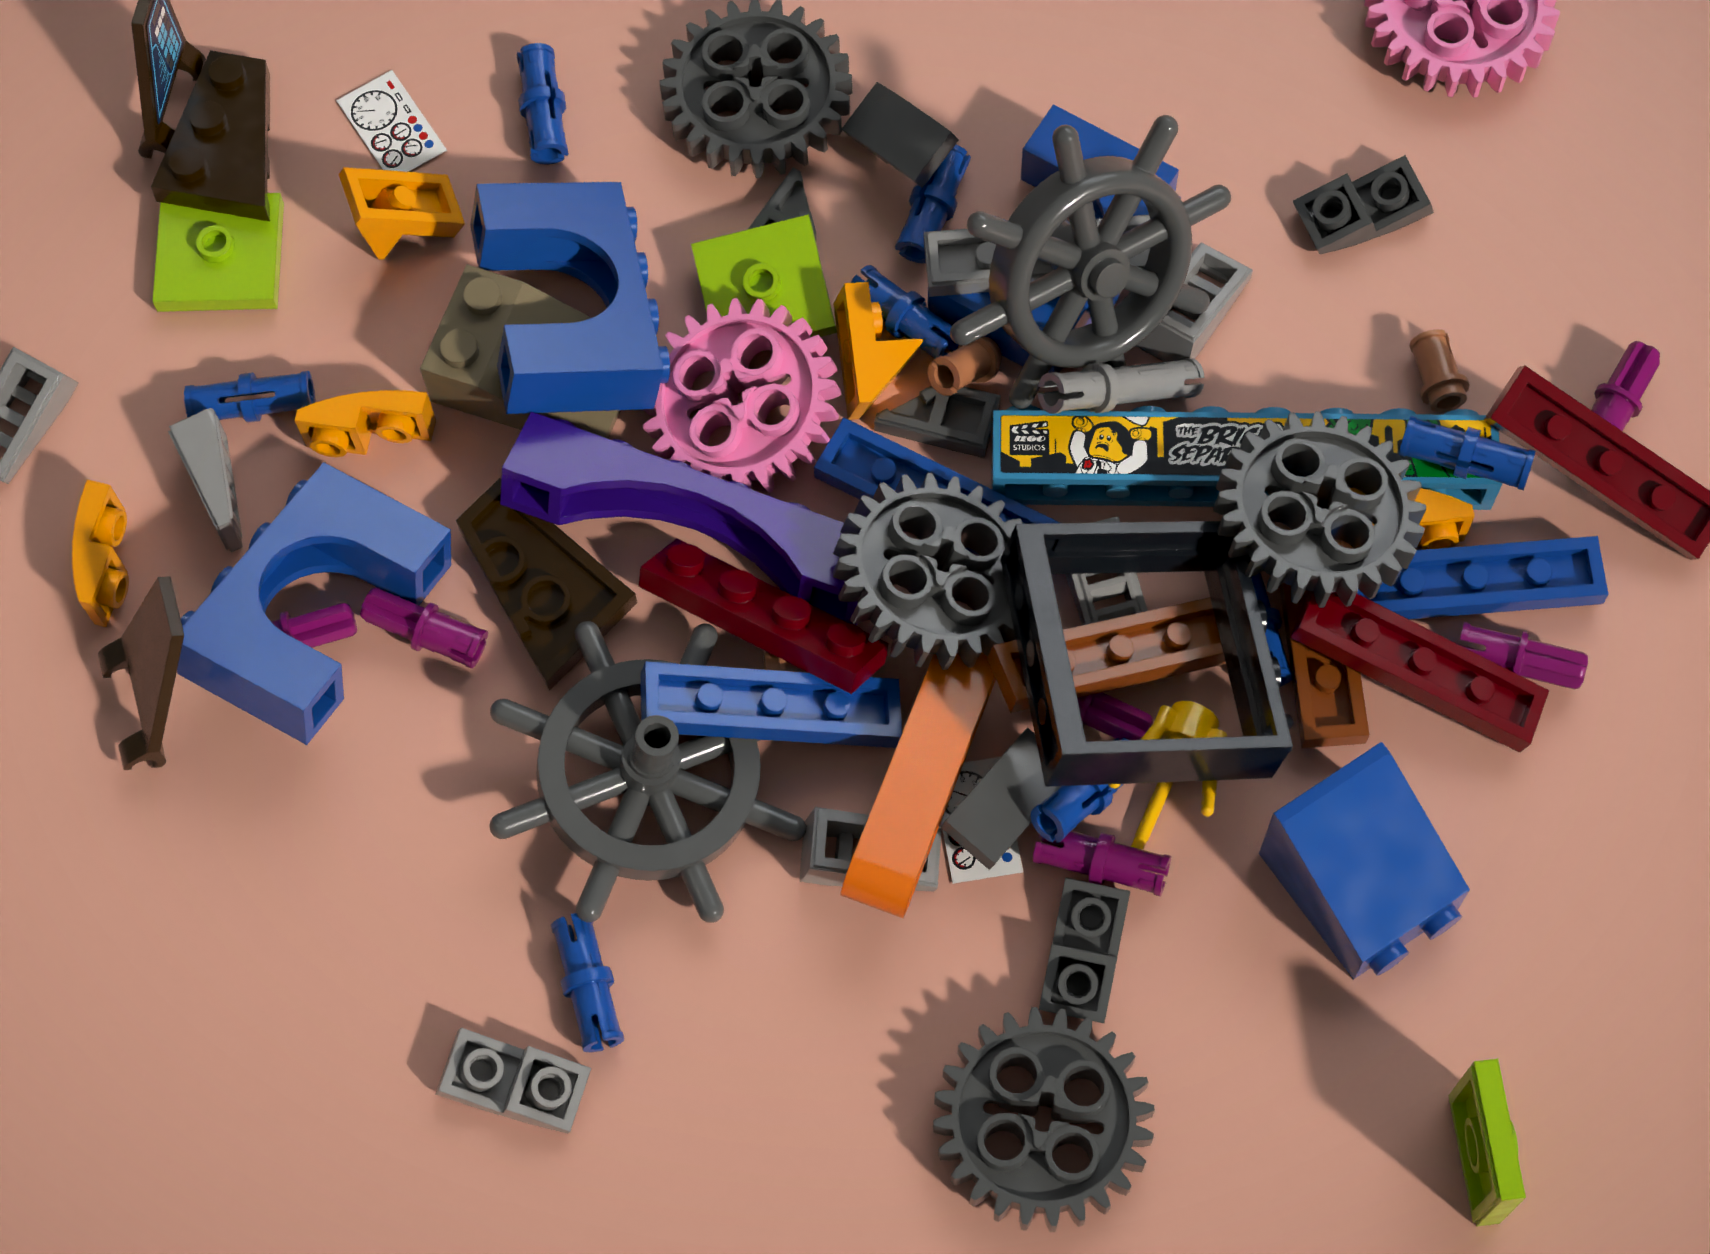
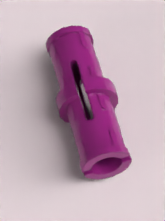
[1033,831,1171,897]

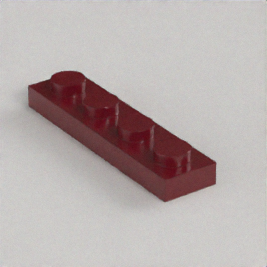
[1484,365,1710,560]
[638,538,889,694]
[1290,591,1549,753]

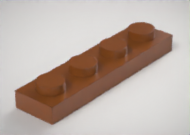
[1272,522,1370,748]
[987,597,1226,713]

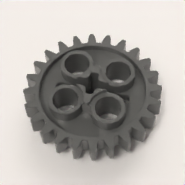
[660,0,853,178]
[1213,411,1426,608]
[832,473,1023,670]
[933,1007,1155,1232]

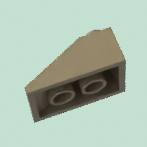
[420,264,620,439]

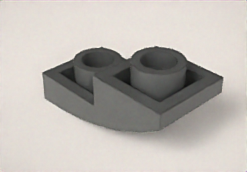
[842,82,959,188]
[1293,155,1434,254]
[940,727,1061,870]
[1039,878,1130,1023]

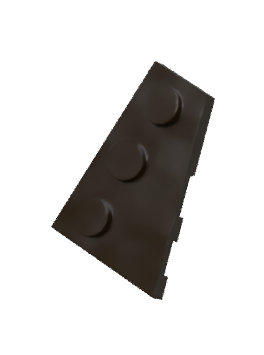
[151,50,270,222]
[456,478,637,691]

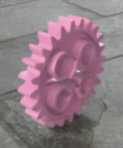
[1364,0,1560,98]
[643,298,841,493]

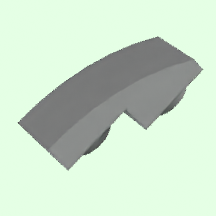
[435,1028,591,1134]

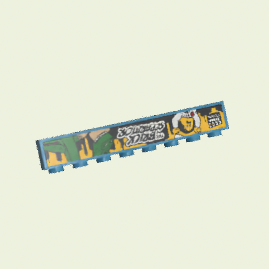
[992,405,1502,510]

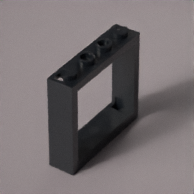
[1000,521,1294,787]

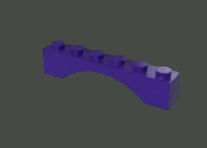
[500,412,858,626]

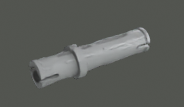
[1038,358,1205,414]

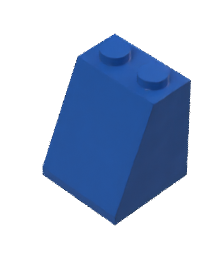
[1259,742,1470,980]

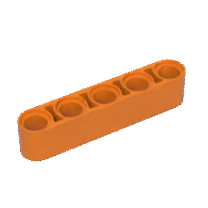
[840,652,996,918]

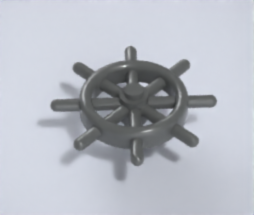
[950,115,1231,409]
[489,621,806,923]

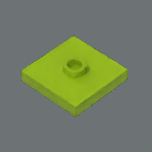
[153,193,284,312]
[691,214,837,352]
[1448,1058,1526,1227]

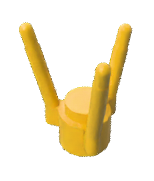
[1108,701,1227,850]

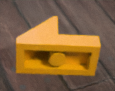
[338,167,465,260]
[833,282,923,420]

